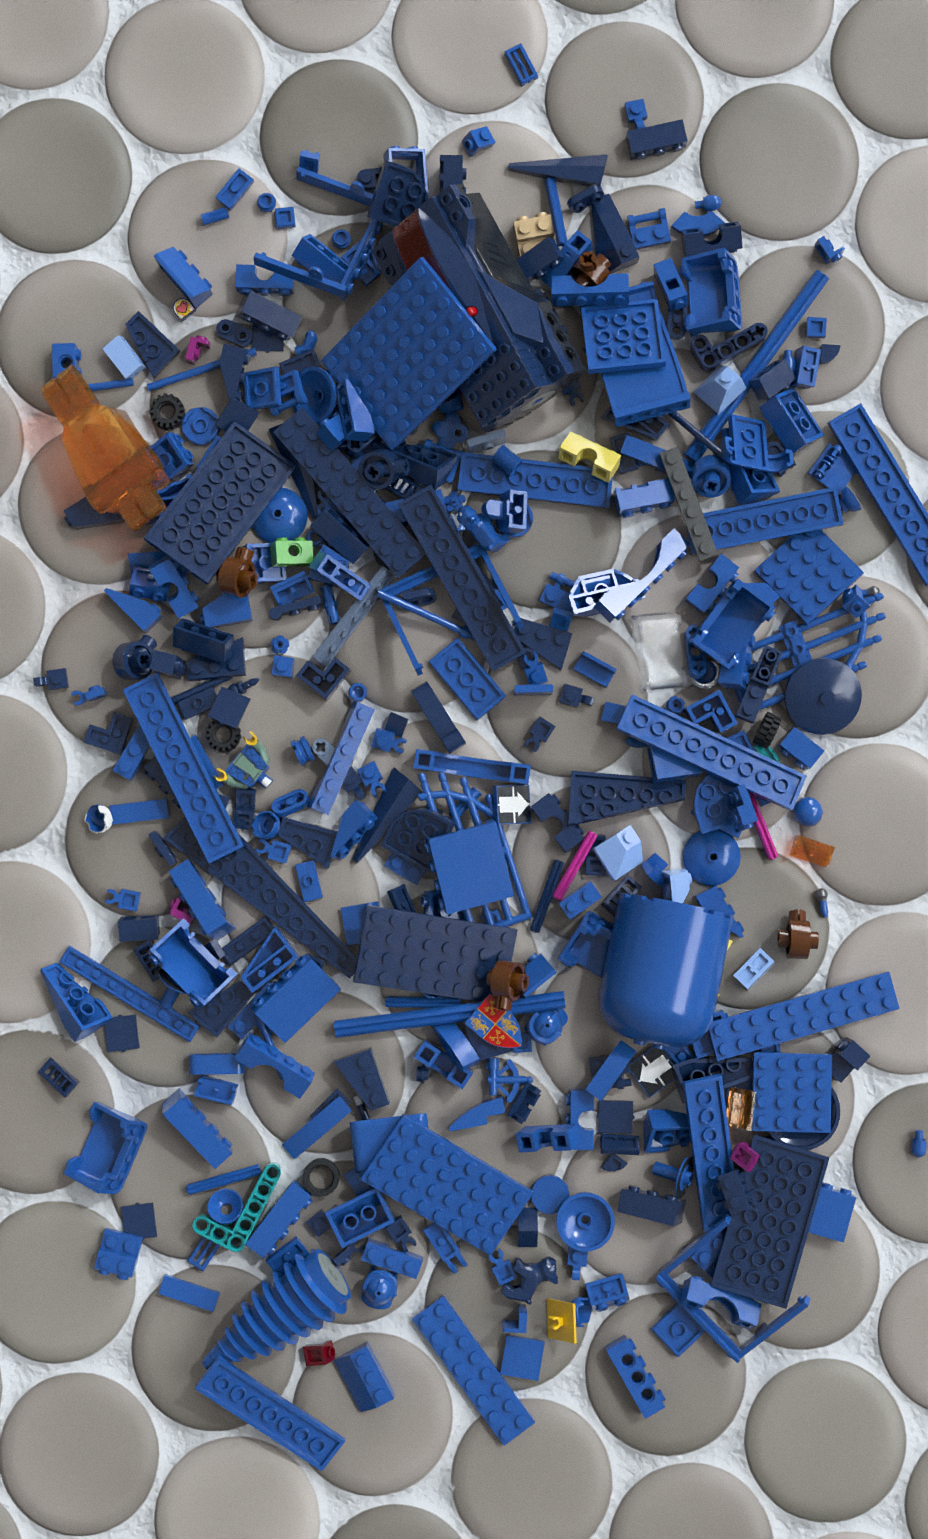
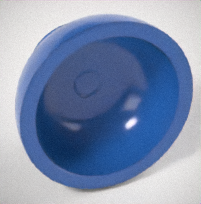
[839,486,862,513]

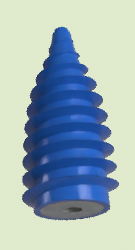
[202,1249,351,1370]

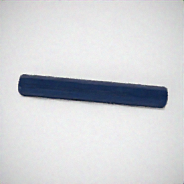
[530,859,564,933]

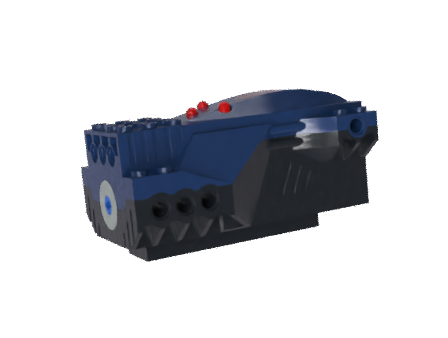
[371,184,587,433]

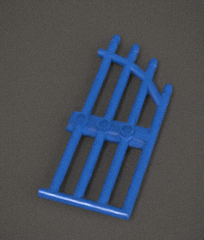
[734,593,886,710]
[417,772,533,927]

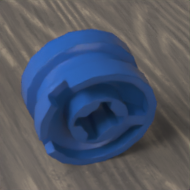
[290,735,315,766]

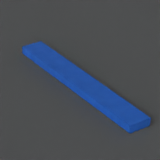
[59,945,201,1042]

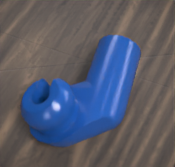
[294,331,318,355]

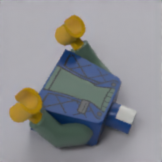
[213,731,273,789]

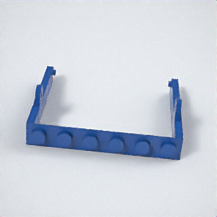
[254,167,383,301]
[381,544,523,676]
[655,1214,811,1363]

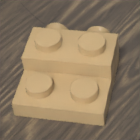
[513,212,556,257]

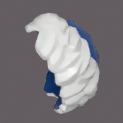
[691,660,720,688]
[85,804,113,834]

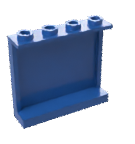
[424,819,514,915]

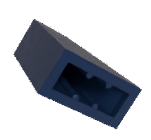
[64,486,125,530]

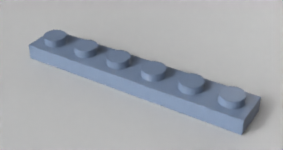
[313,566,395,667]

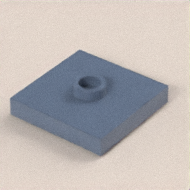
[467,429,506,453]

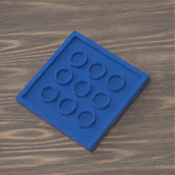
[581,299,666,374]
[754,530,864,626]
[752,1052,832,1133]

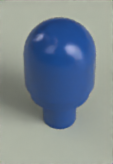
[695,195,722,211]
[782,350,796,374]
[911,1130,927,1157]

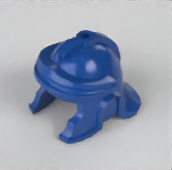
[524,1009,568,1046]
[361,1265,398,1309]

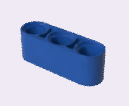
[189,1053,245,1075]

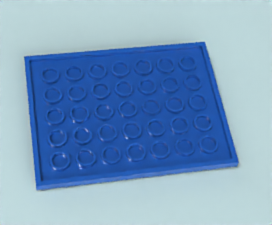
[321,257,497,451]

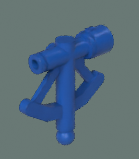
[486,1058,533,1102]

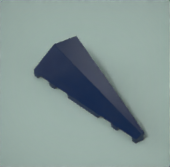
[508,154,608,187]
[269,423,318,518]
[353,767,423,863]

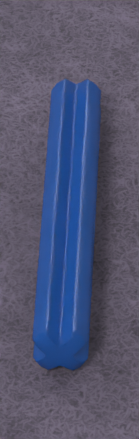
[544,177,568,247]
[385,996,461,1008]
[186,1164,261,1195]

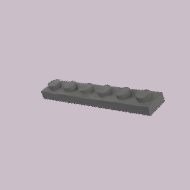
[659,447,718,562]

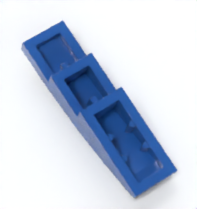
[620,435,695,477]
[282,1095,352,1159]

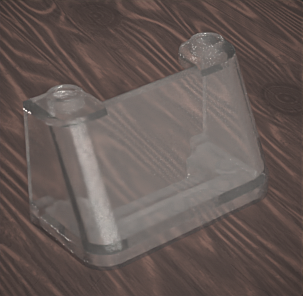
[629,611,690,694]

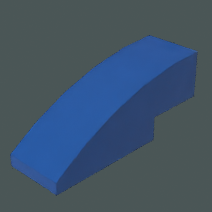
[431,1023,480,1072]
[585,1040,637,1101]
[449,1096,505,1131]

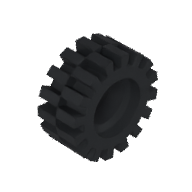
[149,393,185,430]
[753,711,782,749]
[205,720,241,752]

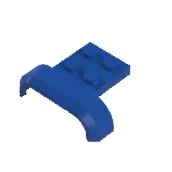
[721,414,793,473]

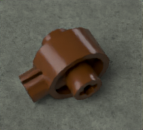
[572,251,611,287]
[216,547,258,598]
[777,909,819,959]
[486,960,529,1011]

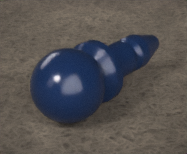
[228,678,260,695]

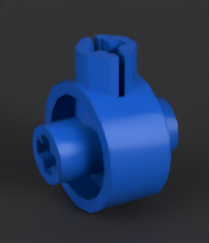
[689,455,731,498]

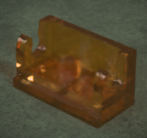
[789,835,835,867]
[727,1087,756,1131]

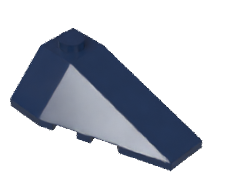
[673,1058,753,1104]

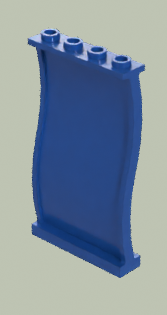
[580,281,691,427]

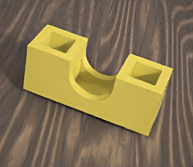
[558,431,621,483]

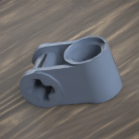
[312,738,335,766]

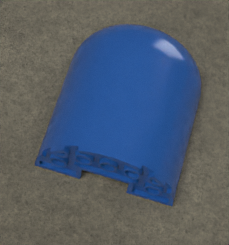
[599,893,734,1050]

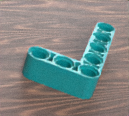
[193,1162,281,1252]

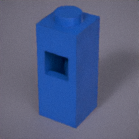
[653,258,688,311]

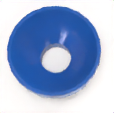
[207,1189,243,1225]

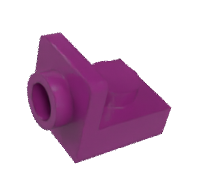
[185,335,211,365]
[169,897,194,924]
[730,1142,760,1172]

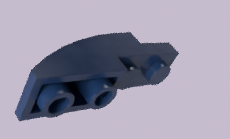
[735,645,783,724]

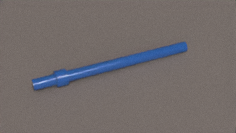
[147,348,257,391]
[377,589,475,641]

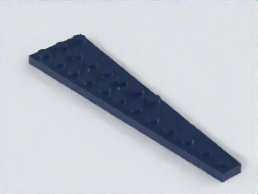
[163,817,357,978]

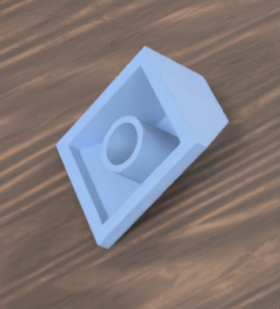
[693,365,746,415]
[593,825,643,881]
[662,868,692,903]

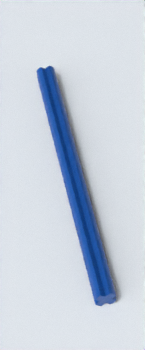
[684,270,829,463]
[334,991,566,1038]

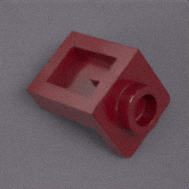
[303,1340,335,1366]

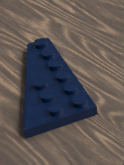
[568,771,686,827]

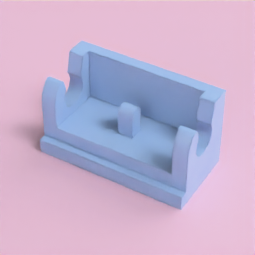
[103,335,147,379]
[733,948,775,991]

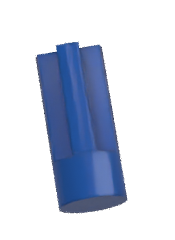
[201,207,229,226]

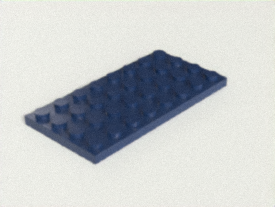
[144,421,297,585]
[353,905,518,1002]
[710,1134,830,1309]

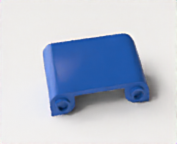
[680,247,742,334]
[689,579,776,670]
[558,911,613,978]
[148,918,237,1008]
[63,1102,147,1194]
[349,1113,429,1175]

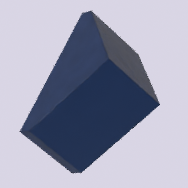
[518,1208,538,1247]

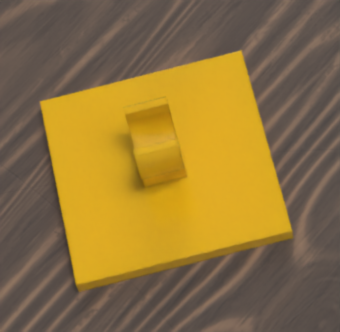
[546,1298,577,1344]

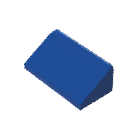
[128,551,166,574]

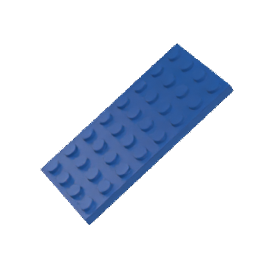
[360,1114,533,1254]

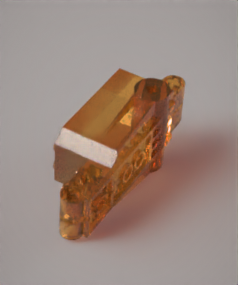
[41,365,171,532]

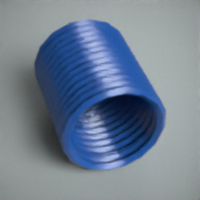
[491,445,522,476]

